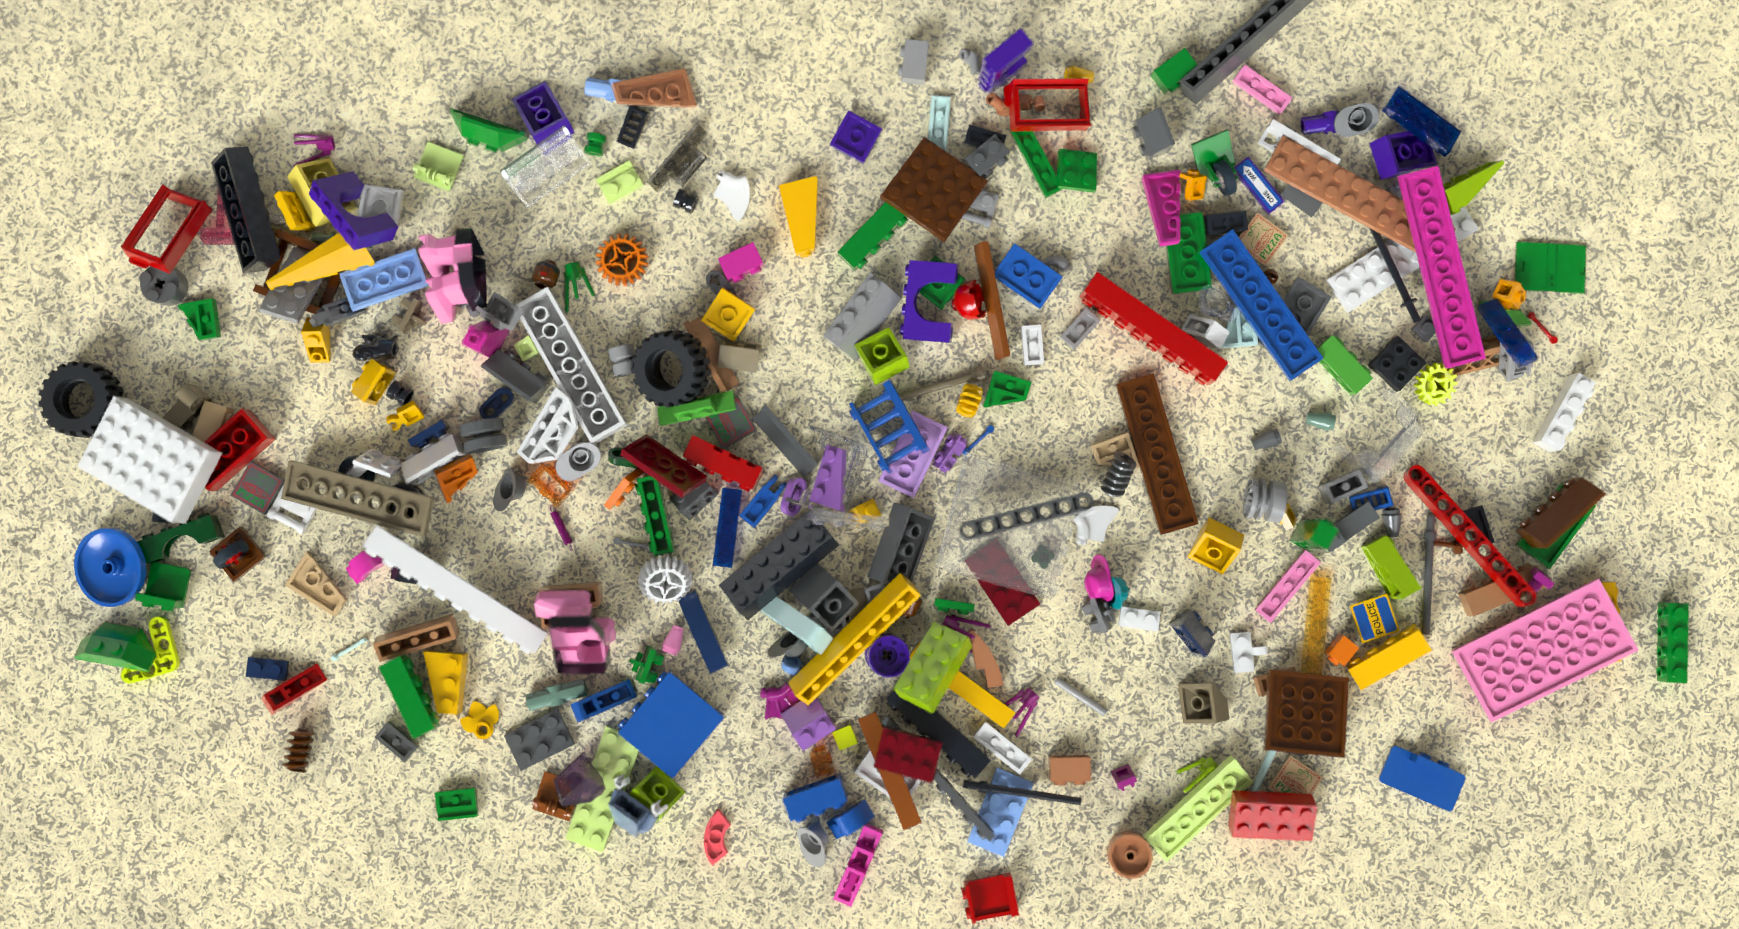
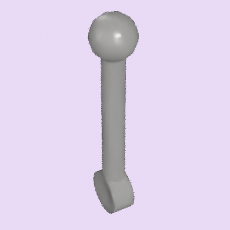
[613,537,650,551]

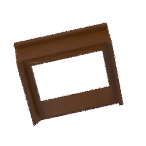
[253,229,345,314]

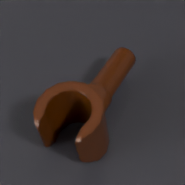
[1434,539,1463,554]

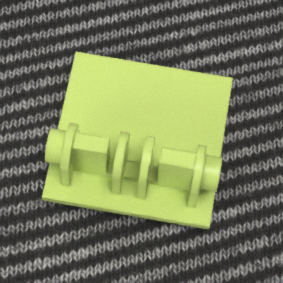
[413,142,464,192]

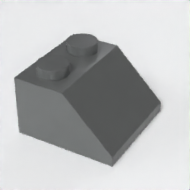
[1132,107,1175,160]

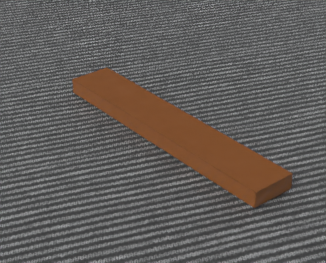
[974,241,1010,360]
[858,711,922,830]

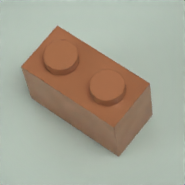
[1048,755,1091,785]

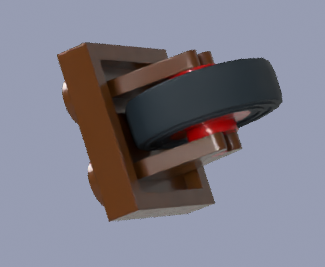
[209,527,266,582]

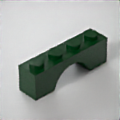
[137,513,225,564]

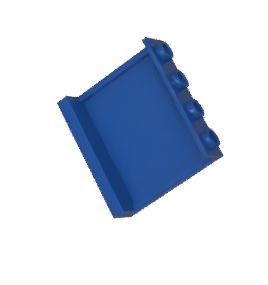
[618,669,725,779]

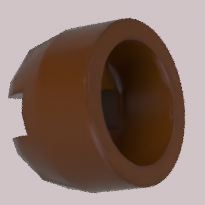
[1263,269,1278,285]

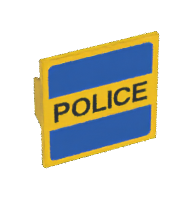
[1350,594,1400,643]

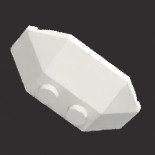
[517,387,579,464]

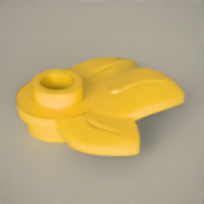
[460,701,499,739]

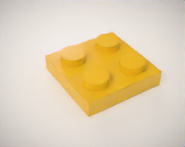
[701,287,755,342]

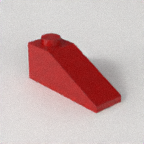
[261,664,327,715]

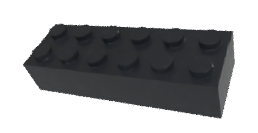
[211,146,281,273]
[719,510,839,620]

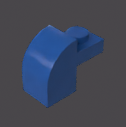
[826,799,875,839]

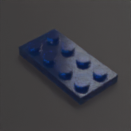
[1382,86,1462,157]

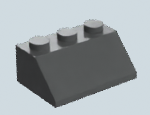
[480,349,550,404]

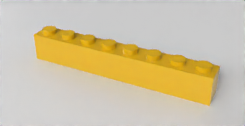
[788,573,921,705]

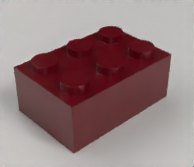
[873,726,943,784]

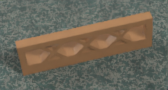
[683,316,740,393]
[1452,329,1521,376]

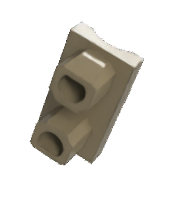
[391,297,427,334]

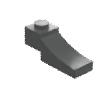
[1328,501,1380,553]

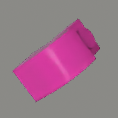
[346,550,385,584]

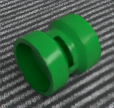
[584,132,607,157]

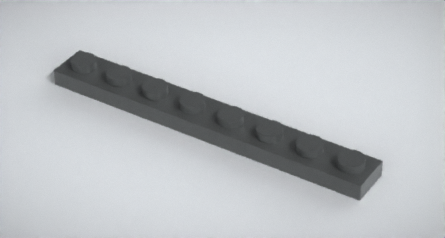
[881,715,996,842]

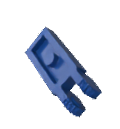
[739,474,787,528]

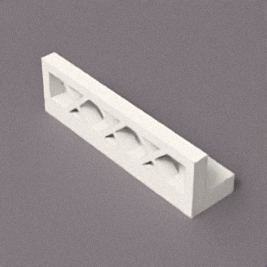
[1257,119,1341,165]

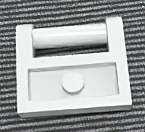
[267,487,317,535]

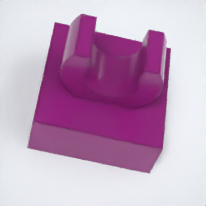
[1528,566,1555,592]
[1110,764,1137,791]

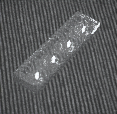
[807,509,889,531]

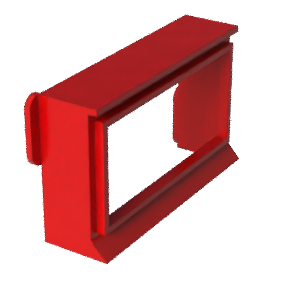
[1003,79,1091,131]
[121,184,213,274]

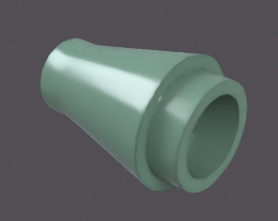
[1305,412,1336,432]

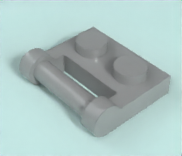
[962,190,999,229]

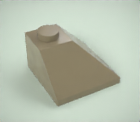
[1178,683,1230,724]

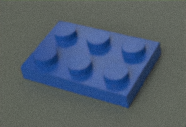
[995,243,1063,309]

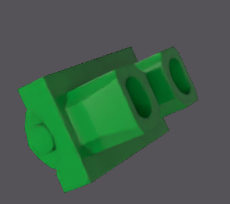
[629,646,664,684]

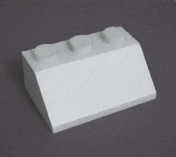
[401,433,468,485]

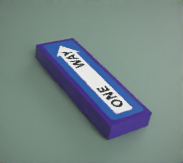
[1234,157,1285,215]

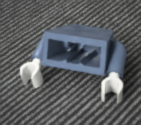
[608,774,668,837]

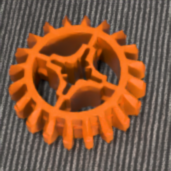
[595,233,649,286]

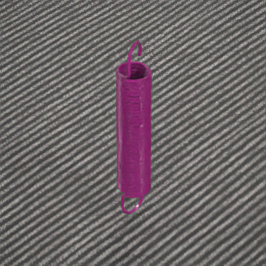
[550,505,573,551]

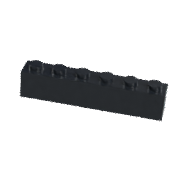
[886,688,991,778]

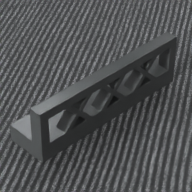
[752,405,818,477]

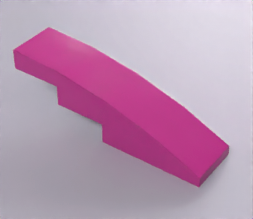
[833,823,883,907]

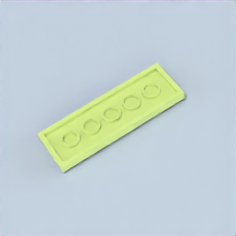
[565,726,639,852]
[1143,755,1254,862]

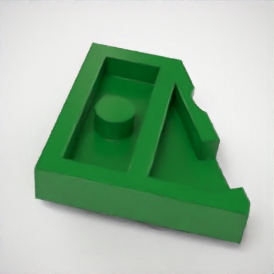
[178,298,221,341]
[983,370,1031,408]

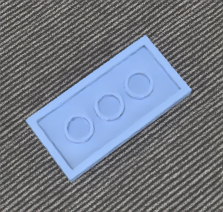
[339,248,429,311]
[967,767,1034,857]

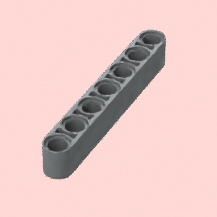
[958,492,1094,541]

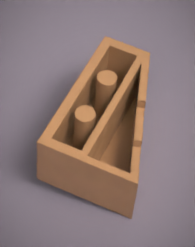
[538,581,603,630]

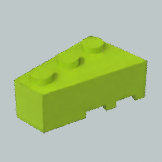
[1361,535,1422,600]

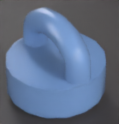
[781,655,802,675]

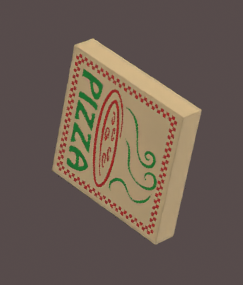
[1239,212,1289,267]
[1267,754,1323,794]

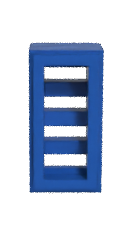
[1349,486,1394,510]

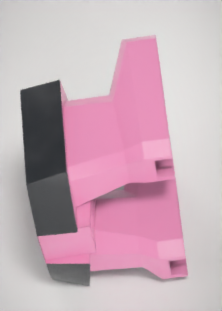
[419,229,487,324]
[535,590,617,674]

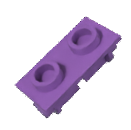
[932,432,967,473]

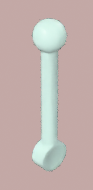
[331,637,368,661]

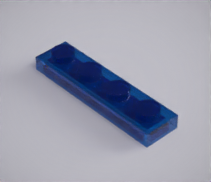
[1478,298,1538,368]
[712,487,743,568]

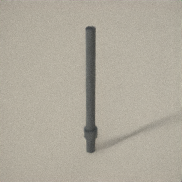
[1422,516,1436,635]

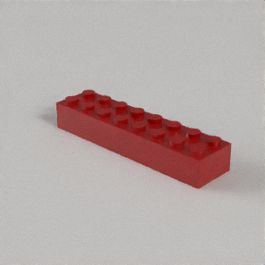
[1079,272,1229,386]

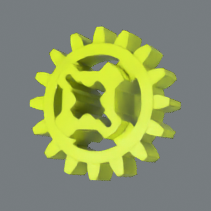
[1413,362,1458,406]

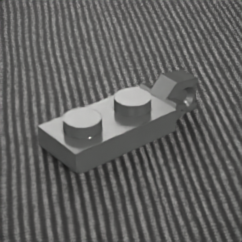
[309,297,366,327]

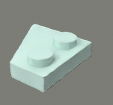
[1220,308,1258,349]

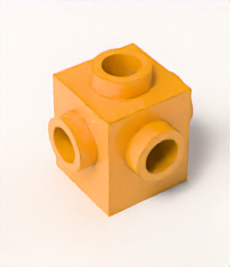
[1492,279,1527,310]

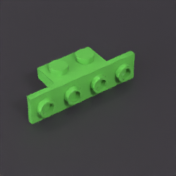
[657,390,736,426]

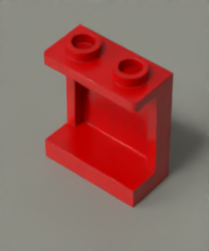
[961,872,1019,924]

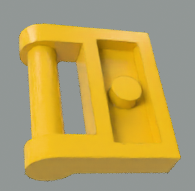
[274,191,316,232]

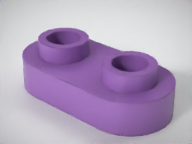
[780,477,807,516]

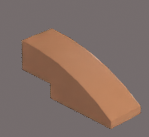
[968,629,1004,688]

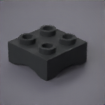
[1367,336,1427,392]

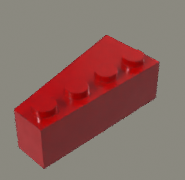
[683,435,765,492]

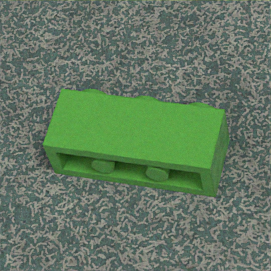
[1317,335,1373,396]

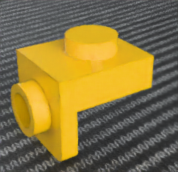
[847,498,882,529]

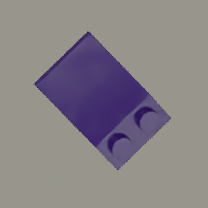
[511,81,575,151]
[1369,128,1438,180]

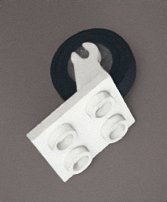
[338,449,403,481]

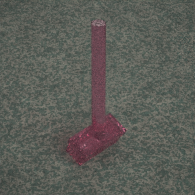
[199,189,235,245]

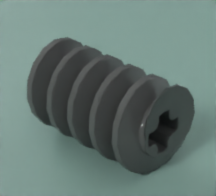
[1100,452,1137,497]

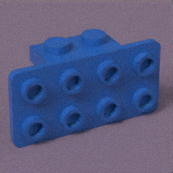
[1378,745,1466,812]

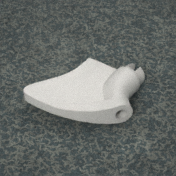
[714,170,750,221]
[1073,506,1119,545]

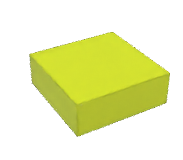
[832,724,858,751]

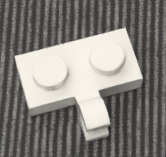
[1229,631,1267,673]

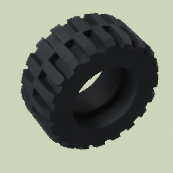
[632,330,711,407]
[38,361,124,438]

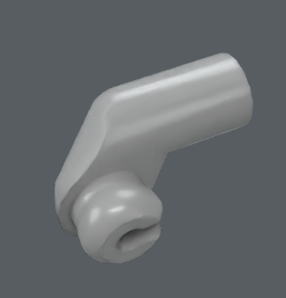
[959,48,980,75]
[1040,255,1069,272]

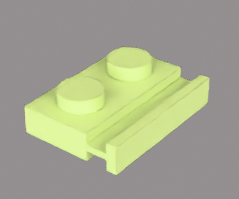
[596,160,644,205]

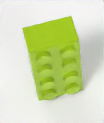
[894,621,972,713]

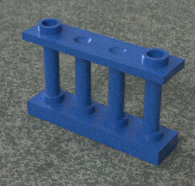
[849,380,930,474]

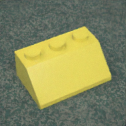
[287,158,357,227]

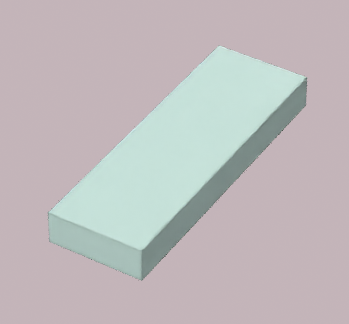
[928,95,951,151]

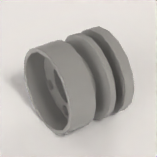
[1243,478,1287,523]

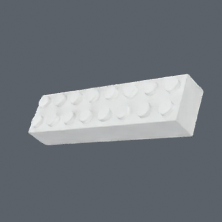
[516,287,628,444]

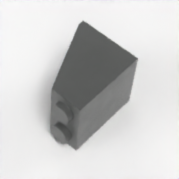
[789,563,859,632]

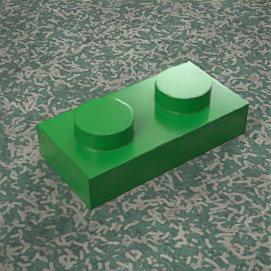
[934,598,975,615]

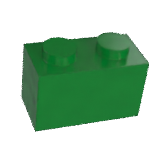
[1151,48,1198,94]

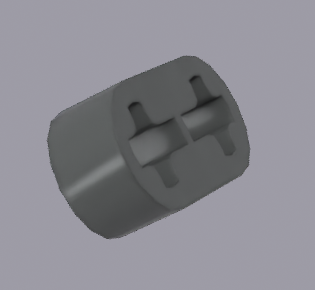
[706,271,737,296]

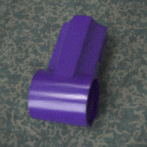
[1300,110,1339,135]

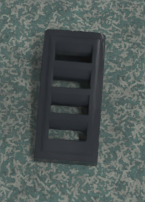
[616,105,650,149]

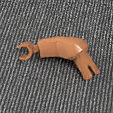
[986,92,1045,117]

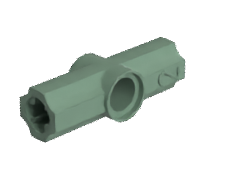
[525,679,588,711]

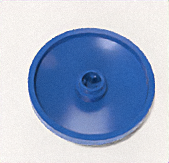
[74,528,146,607]

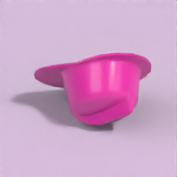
[1084,555,1114,602]

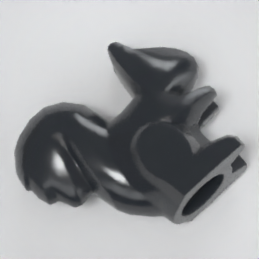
[352,333,399,361]

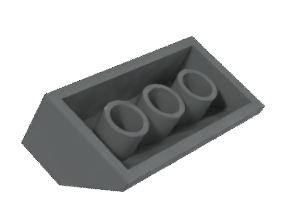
[867,503,935,584]

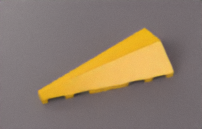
[266,233,375,290]

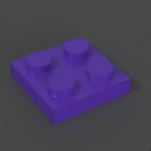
[830,110,882,164]

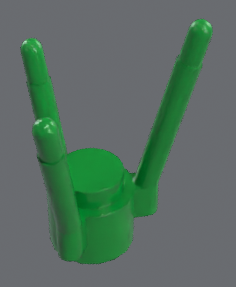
[564,262,595,312]

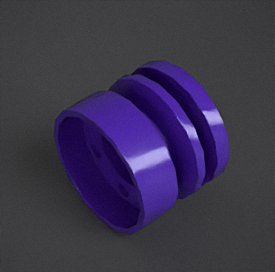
[864,633,910,678]

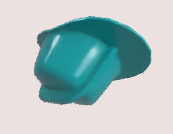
[1104,577,1130,610]

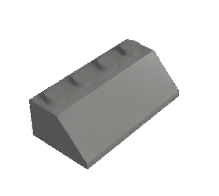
[823,273,901,361]

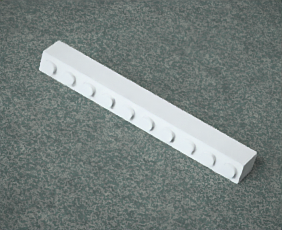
[362,525,548,654]

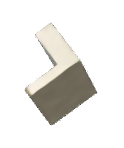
[718,339,761,372]

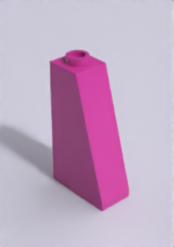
[461,320,510,357]

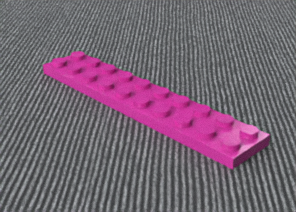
[1397,166,1486,369]

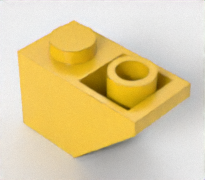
[301,317,330,363]

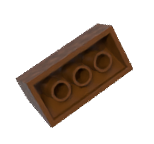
[1516,477,1606,548]

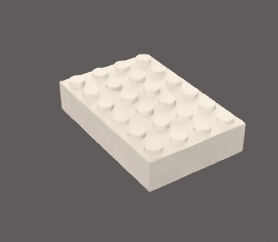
[77,396,222,523]

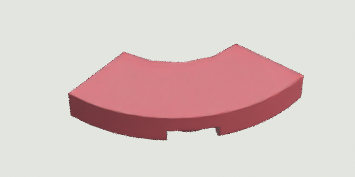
[704,809,731,866]

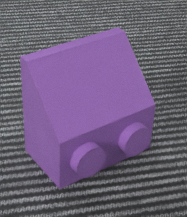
[781,697,836,751]

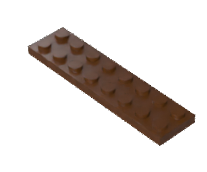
[1115,373,1199,535]

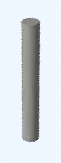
[1054,677,1108,716]

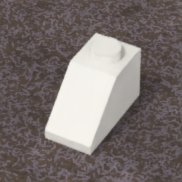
[1181,315,1230,349]

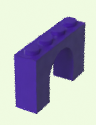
[978,28,1034,93]
[309,171,398,250]
[900,260,959,343]

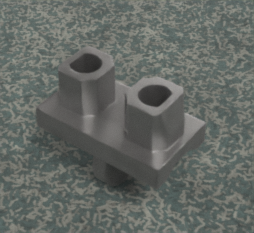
[1082,598,1117,634]

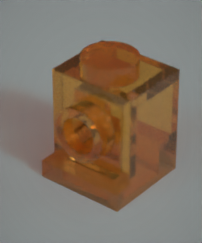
[810,745,835,777]

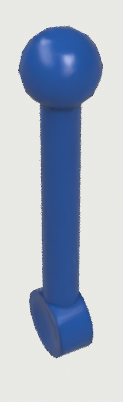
[962,425,994,456]

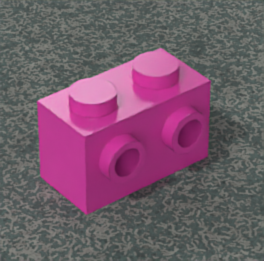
[718,242,764,283]

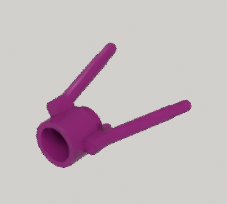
[293,134,335,167]
[942,614,991,653]
[1004,688,1040,737]

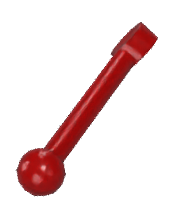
[1527,312,1558,344]

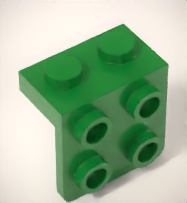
[135,562,191,612]

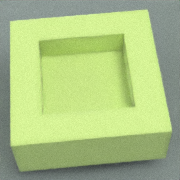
[513,335,539,362]

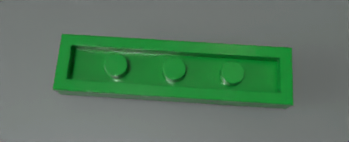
[1009,129,1063,199]

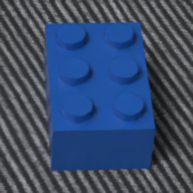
[782,773,848,823]

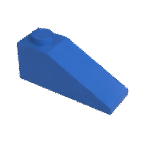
[570,679,637,723]

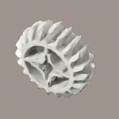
[638,554,692,605]

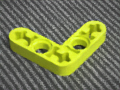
[121,616,180,684]

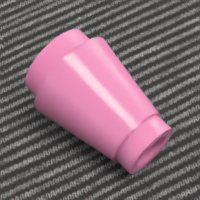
[662,625,684,656]

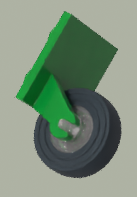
[1191,129,1238,196]

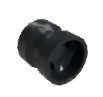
[673,188,699,214]
[386,380,414,406]

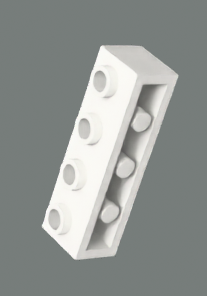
[1532,373,1596,452]

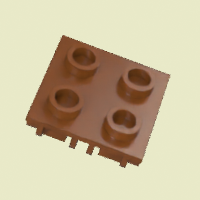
[532,771,582,822]

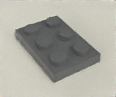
[504,709,575,771]

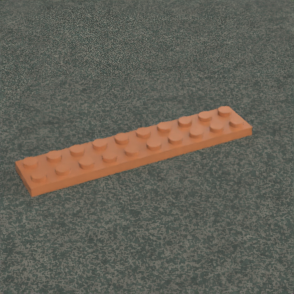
[1263,136,1456,253]

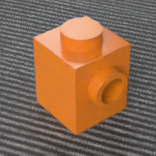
[1324,634,1359,666]

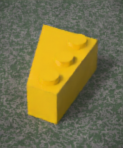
[423,650,468,715]

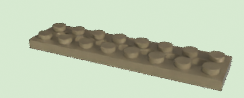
[281,460,435,537]

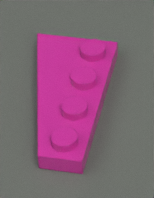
[1142,170,1181,247]

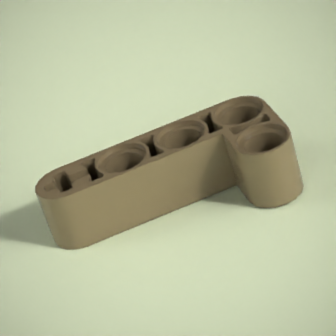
[163,383,212,429]

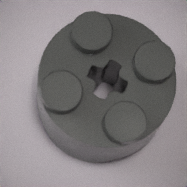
[139,266,188,306]

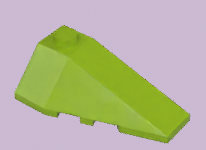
[1443,160,1504,215]

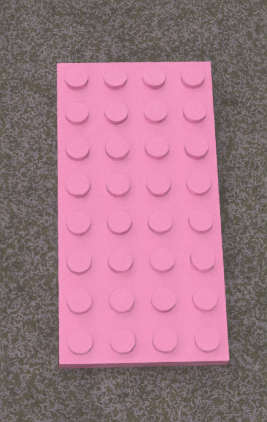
[1451,579,1639,723]

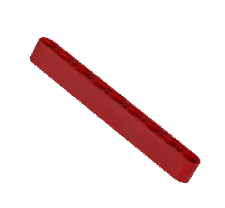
[1403,465,1537,607]

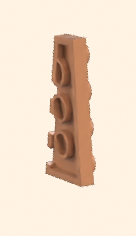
[611,68,697,108]

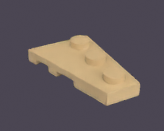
[285,552,347,617]

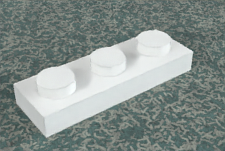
[973,721,1032,774]

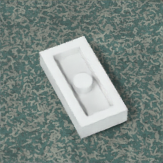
[1021,325,1044,366]
[1118,606,1161,632]

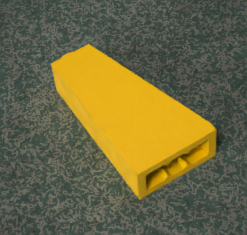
[779,176,818,258]

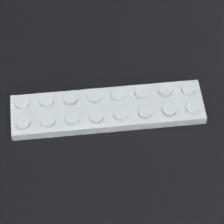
[1326,207,1479,313]

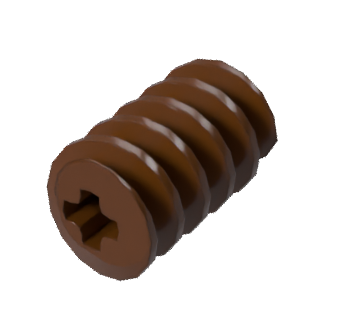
[282,729,315,773]

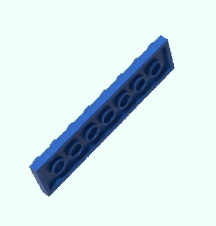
[1199,229,1323,381]

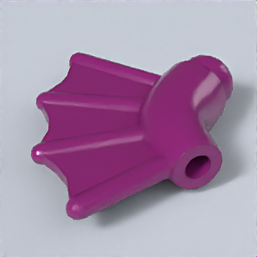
[760,682,800,720]

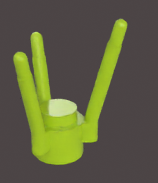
[1177,757,1218,792]

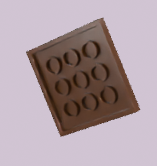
[880,137,988,242]
[1264,670,1349,758]

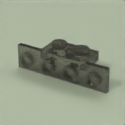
[647,123,707,193]

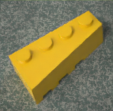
[1347,623,1432,690]

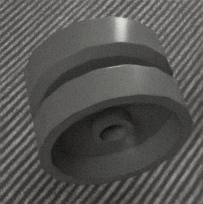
[459,418,508,454]

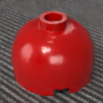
[952,280,986,320]

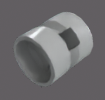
[608,344,635,377]

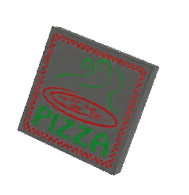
[705,396,757,449]
[230,461,285,515]

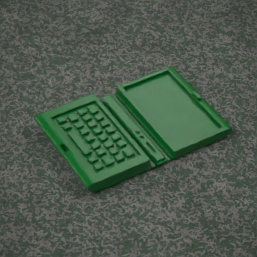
[1515,242,1587,294]

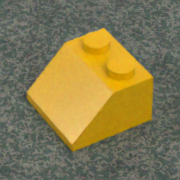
[351,359,397,405]
[1188,517,1244,574]

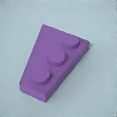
[809,445,846,512]

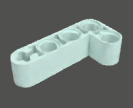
[760,597,833,655]

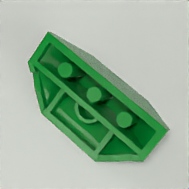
[450,108,529,153]
[73,622,156,672]

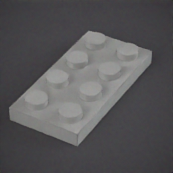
[259,247,323,324]

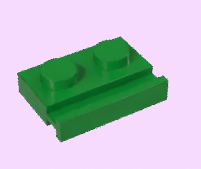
[435,787,479,821]

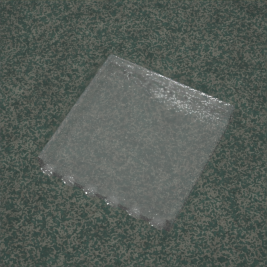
[935,452,1082,599]

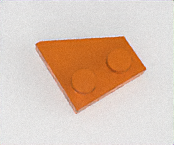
[433,454,478,503]
[604,469,645,510]

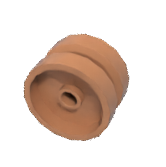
[1107,830,1153,879]

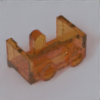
[526,463,574,508]

